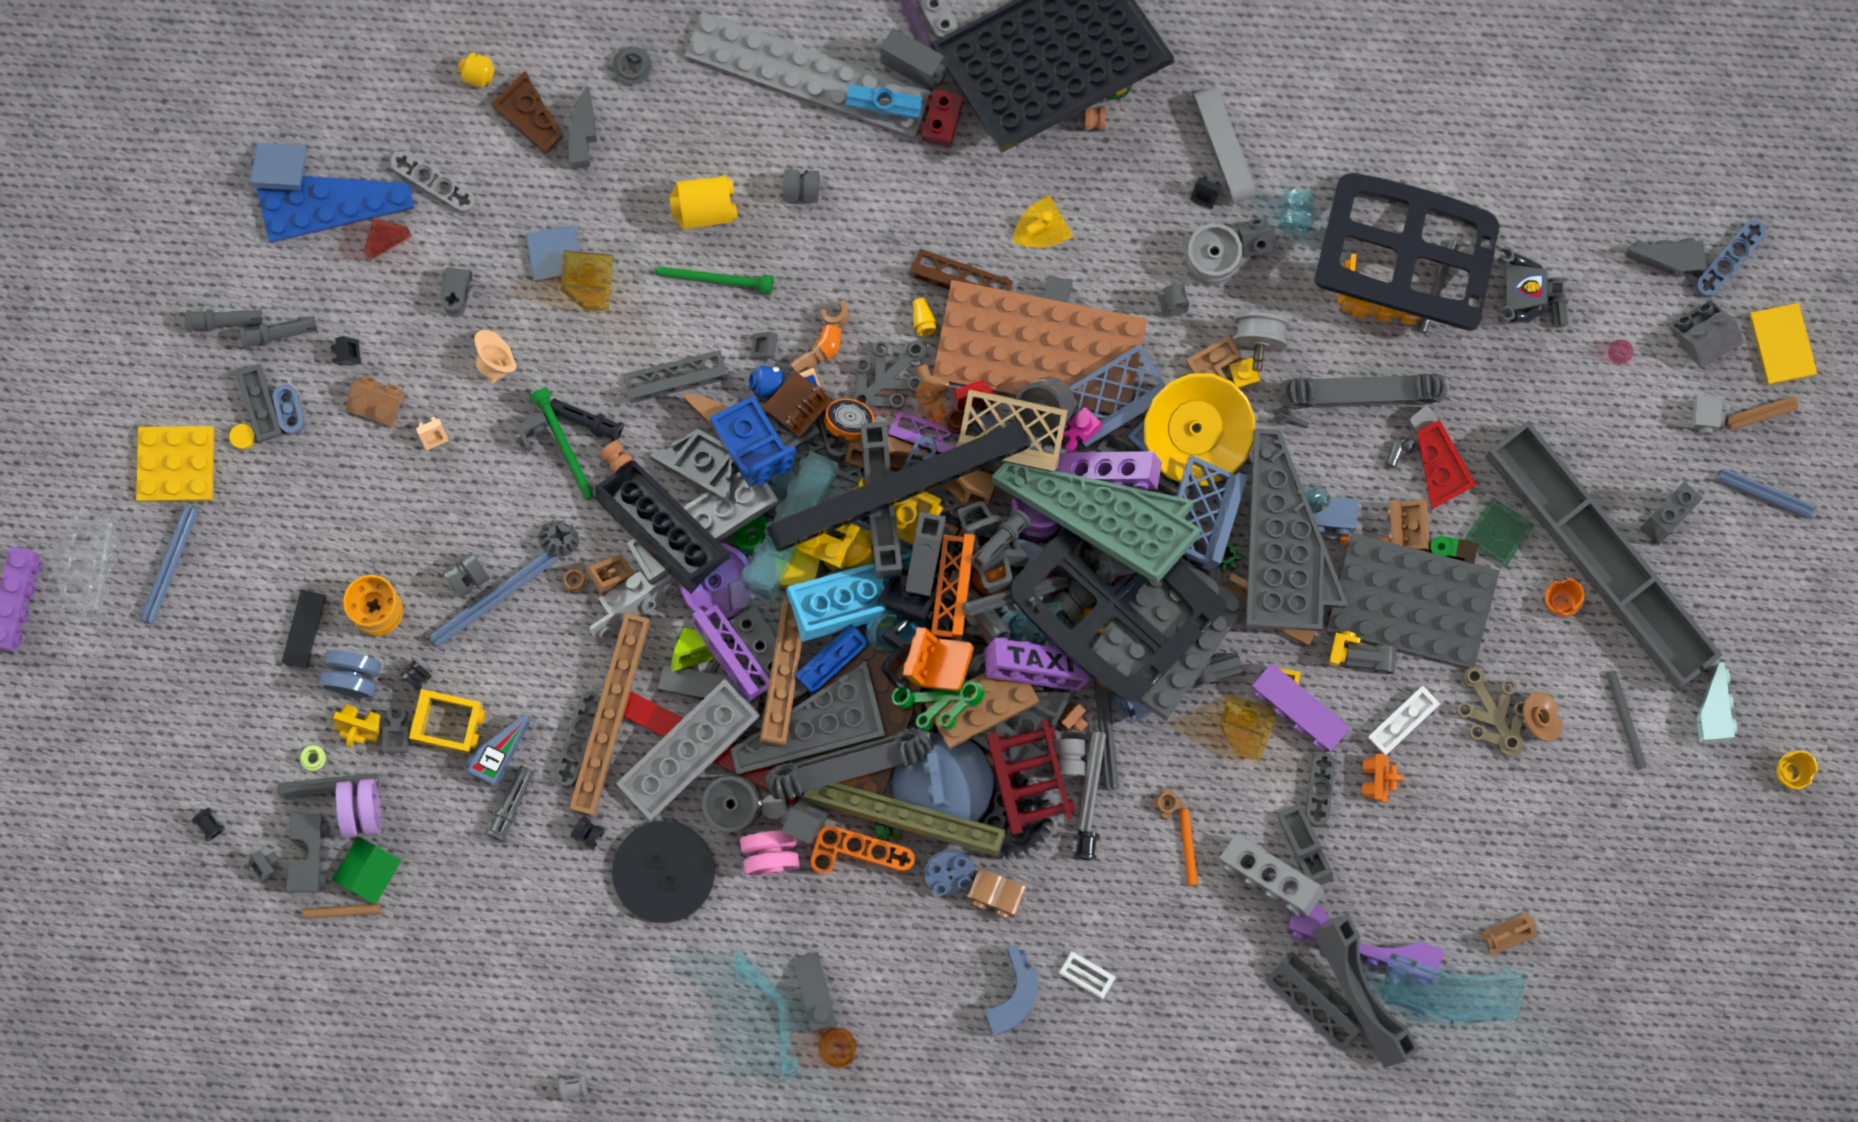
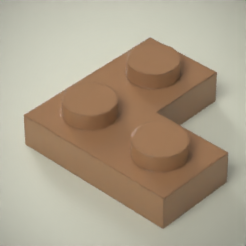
[1186,335,1242,380]

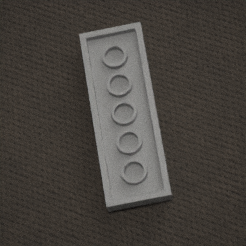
[627,472,780,584]
[616,678,761,821]

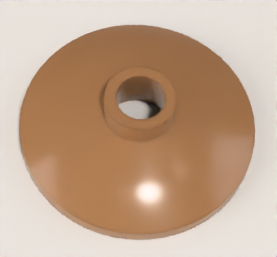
[1523,692,1563,742]

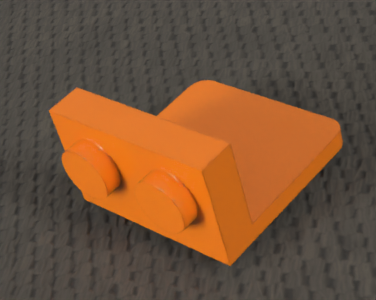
[903,627,974,691]

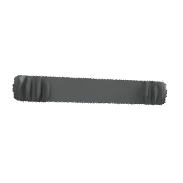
[1279,373,1447,409]
[765,727,933,801]

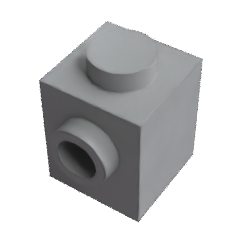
[1691,395,1725,435]

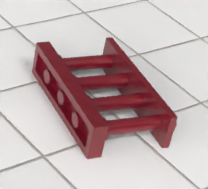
[986,719,1075,835]

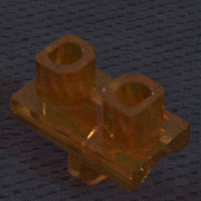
[915,382,947,422]

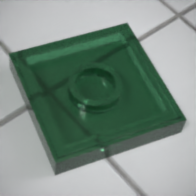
[1464,497,1534,566]

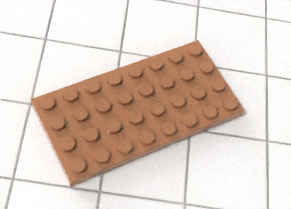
[933,280,1147,414]

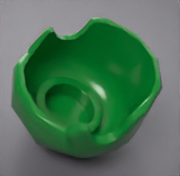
[732,515,770,552]

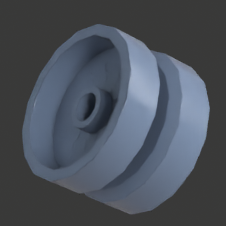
[319,650,381,698]

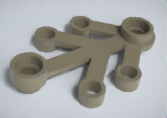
[1456,667,1525,757]

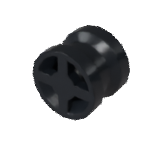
[400,660,432,691]

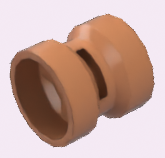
[599,440,634,474]

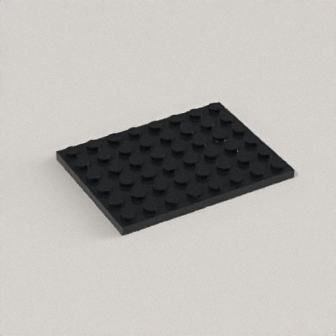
[931,0,1175,153]

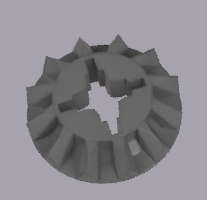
[612,46,652,86]
[539,520,579,557]

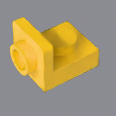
[1328,631,1361,668]

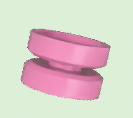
[740,830,800,876]

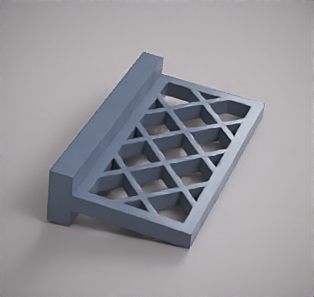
[1069,344,1166,447]
[1176,455,1248,571]

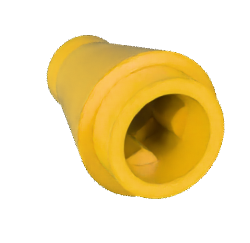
[912,298,938,337]

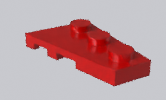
[1417,420,1476,510]

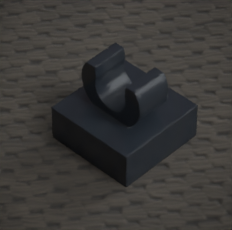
[1190,176,1222,209]
[331,336,361,366]

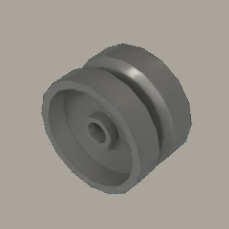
[1014,377,1076,438]
[702,775,763,832]

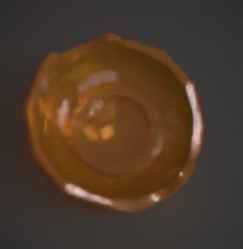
[818,1027,857,1068]

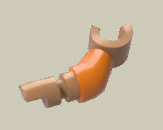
[789,300,850,372]

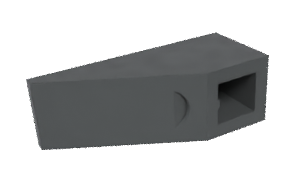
[1625,238,1707,277]
[905,512,945,597]

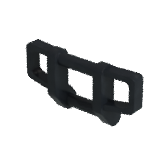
[881,602,967,688]

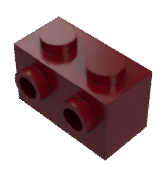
[918,88,964,148]

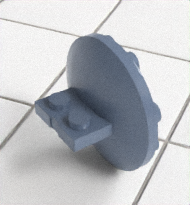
[892,733,994,822]

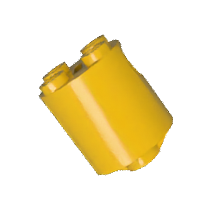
[669,174,738,231]

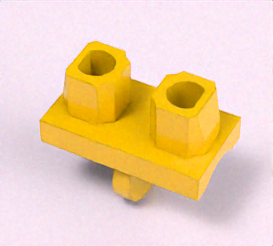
[333,704,380,748]

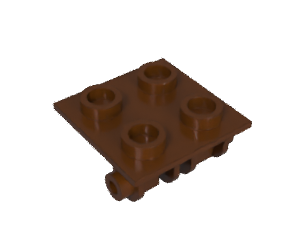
[763,371,833,437]

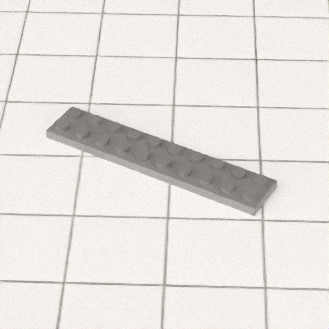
[685,12,932,139]

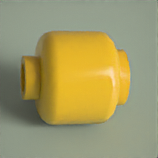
[457,53,496,88]

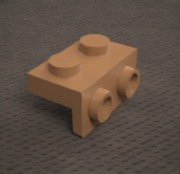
[345,376,406,427]
[1388,499,1430,551]

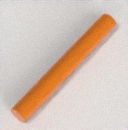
[1179,809,1198,886]

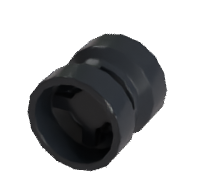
[570,815,606,850]

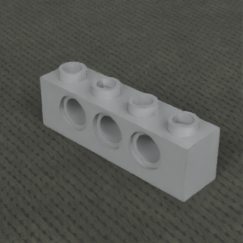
[1219,833,1325,918]

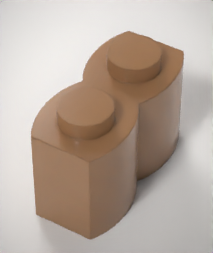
[967,868,1026,919]

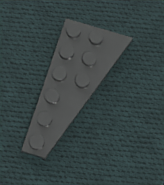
[731,661,886,774]

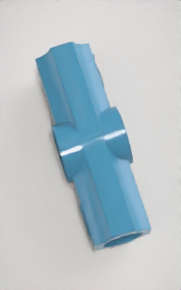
[846,84,923,120]

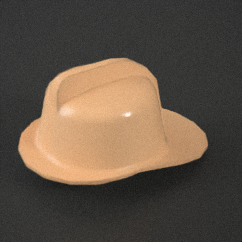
[474,330,517,384]

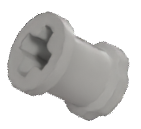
[559,1075,588,1101]

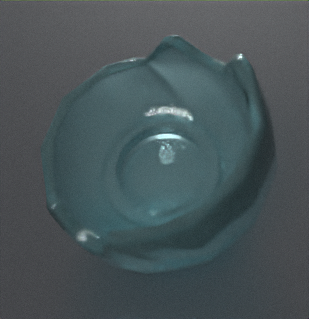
[866,614,902,652]

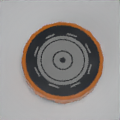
[824,398,875,441]

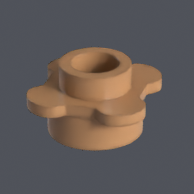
[1152,788,1183,819]

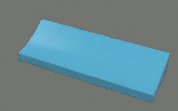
[786,552,945,642]

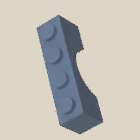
[1313,497,1359,537]

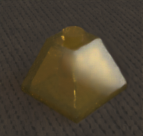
[560,250,613,311]
[1219,694,1276,762]

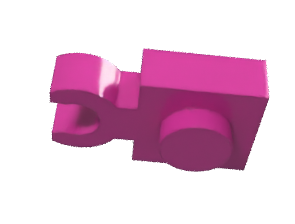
[1061,407,1103,452]

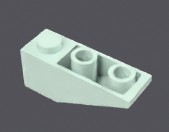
[1696,662,1737,743]

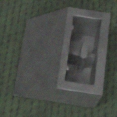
[1669,300,1744,368]

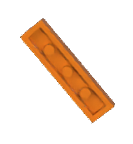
[931,534,975,639]

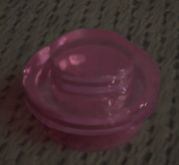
[1608,339,1633,364]

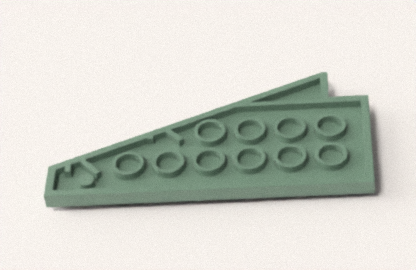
[991,461,1201,584]

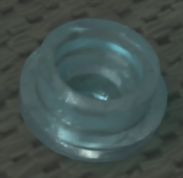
[1306,488,1329,512]

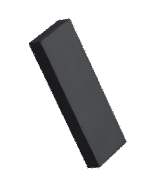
[282,589,326,669]

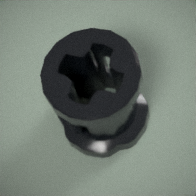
[191,808,225,842]
[1074,831,1100,860]

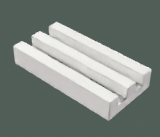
[1058,951,1116,1000]

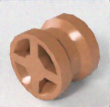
[1085,106,1106,130]

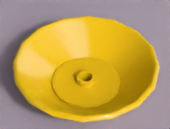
[1144,373,1255,486]

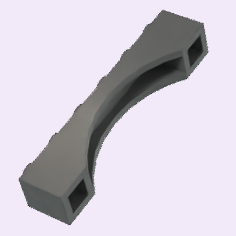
[860,422,902,578]
[1312,914,1419,1068]

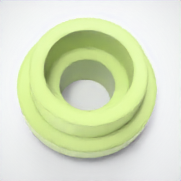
[300,746,326,771]

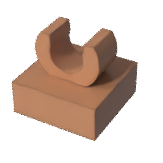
[1058,702,1088,732]

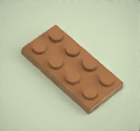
[925,672,1039,750]

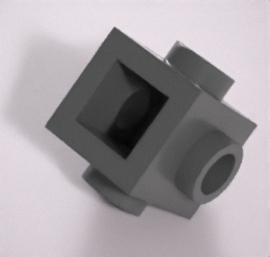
[1237,218,1276,257]

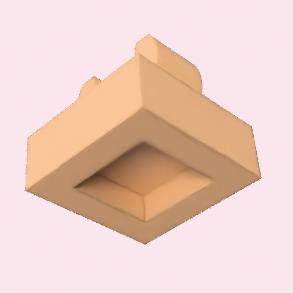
[416,417,449,451]

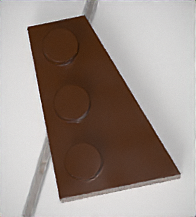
[491,70,562,155]

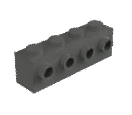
[730,605,808,704]

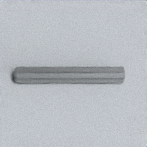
[1076,731,1106,832]

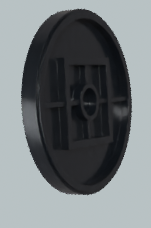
[612,821,715,923]

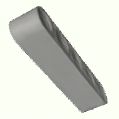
[1192,86,1257,204]

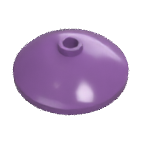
[680,544,754,619]

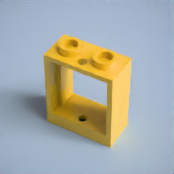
[409,689,486,755]

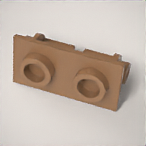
[1481,912,1538,956]

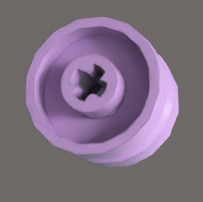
[336,778,381,838]

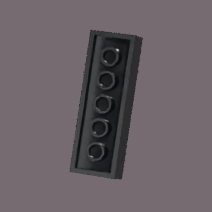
[595,460,730,594]

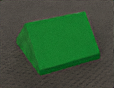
[332,836,401,904]

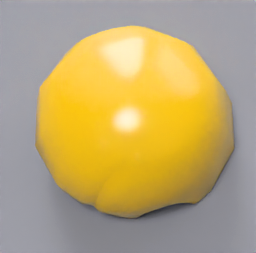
[1776,750,1818,790]

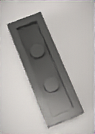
[236,364,283,443]

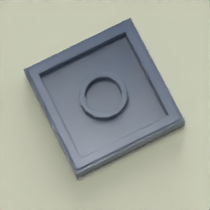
[250,143,307,191]
[526,225,584,282]

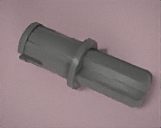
[1548,277,1568,328]

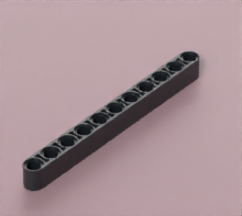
[766,422,1031,552]

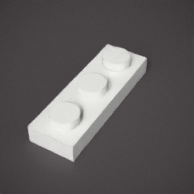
[1367,686,1440,756]

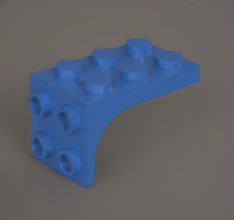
[709,395,796,488]

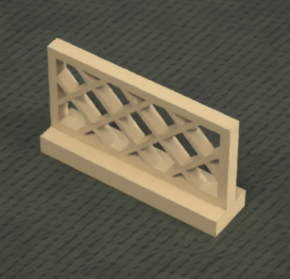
[957,390,1068,471]

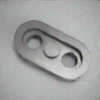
[922,0,957,38]

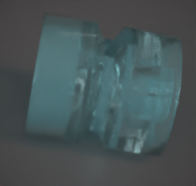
[1279,189,1315,232]

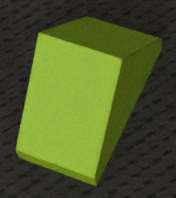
[671,627,716,671]

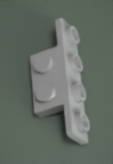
[588,571,681,644]

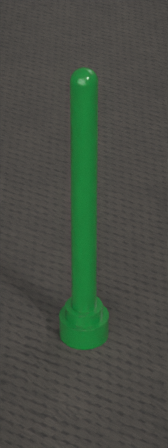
[655,266,774,295]
[529,387,593,500]

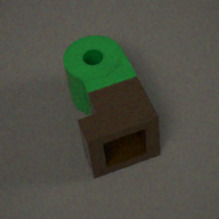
[1429,536,1478,564]

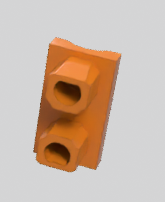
[1362,754,1404,803]

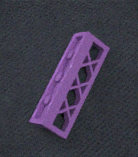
[888,410,983,471]
[691,605,769,702]

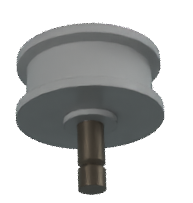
[1232,312,1290,372]

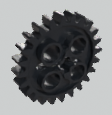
[977,777,1054,860]

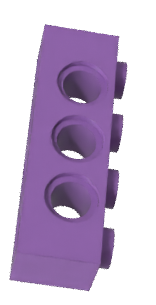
[1057,451,1162,490]

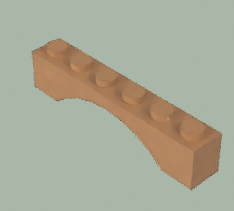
[844,436,996,513]

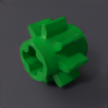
[1219,540,1241,572]

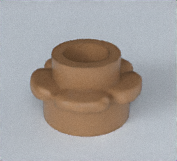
[563,568,587,593]

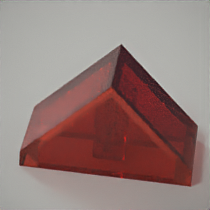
[364,218,412,261]

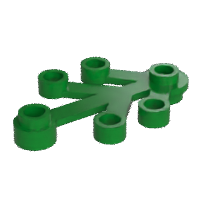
[892,678,985,731]

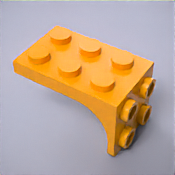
[1337,254,1422,325]

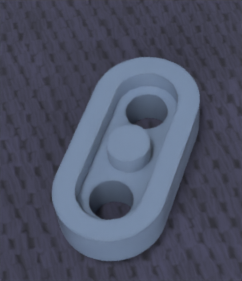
[273,384,305,435]

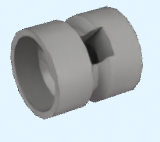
[1053,739,1085,779]

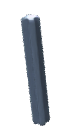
[1718,469,1815,518]

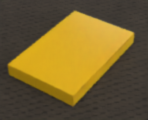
[1749,303,1817,385]

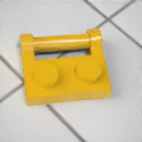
[796,524,860,569]

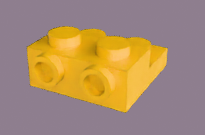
[894,492,943,545]

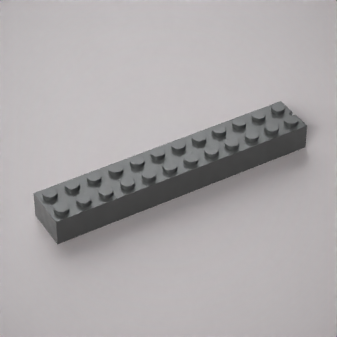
[1485,420,1722,690]

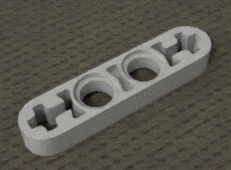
[391,151,476,213]

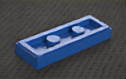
[795,624,869,694]

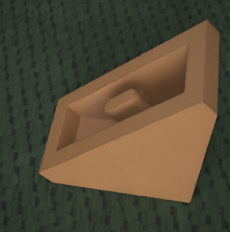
[586,554,634,595]

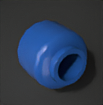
[749,366,787,399]

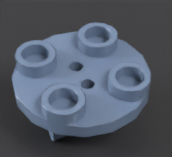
[924,850,975,896]

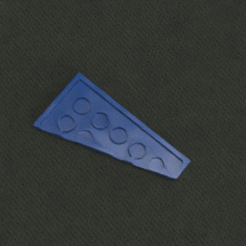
[257,176,415,243]

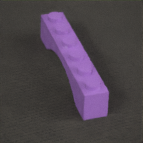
[1286,905,1445,984]

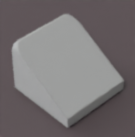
[1407,404,1438,434]

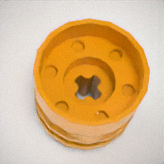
[343,575,404,637]

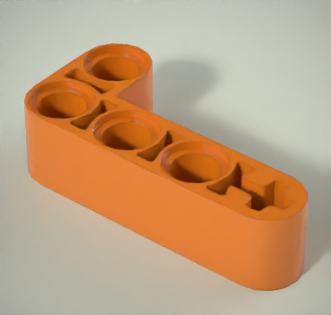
[811,826,915,875]

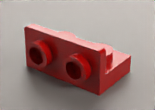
[954,379,994,414]

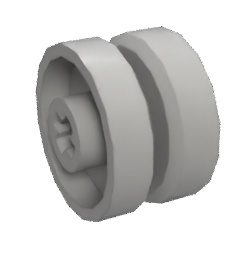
[1186,223,1242,285]

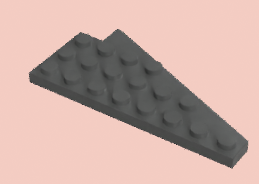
[1245,428,1347,631]

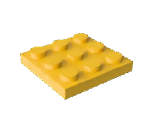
[136,426,215,502]

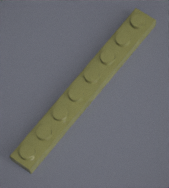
[803,783,1005,856]

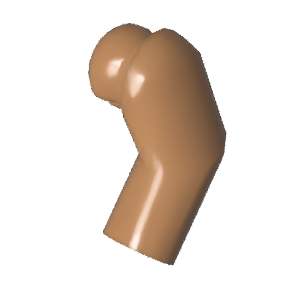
[916,364,950,394]

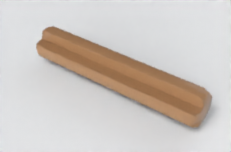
[1726,396,1799,430]

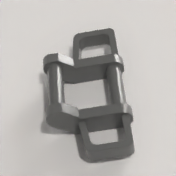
[957,501,1028,594]

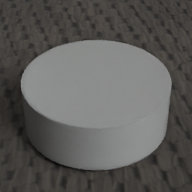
[762,795,787,820]

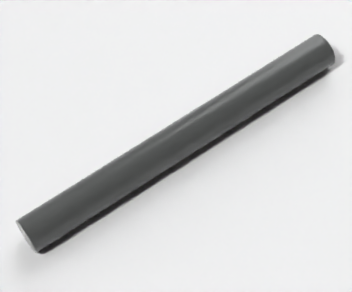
[1417,239,1458,334]
[1606,671,1647,770]

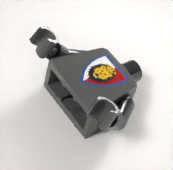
[1497,247,1563,324]

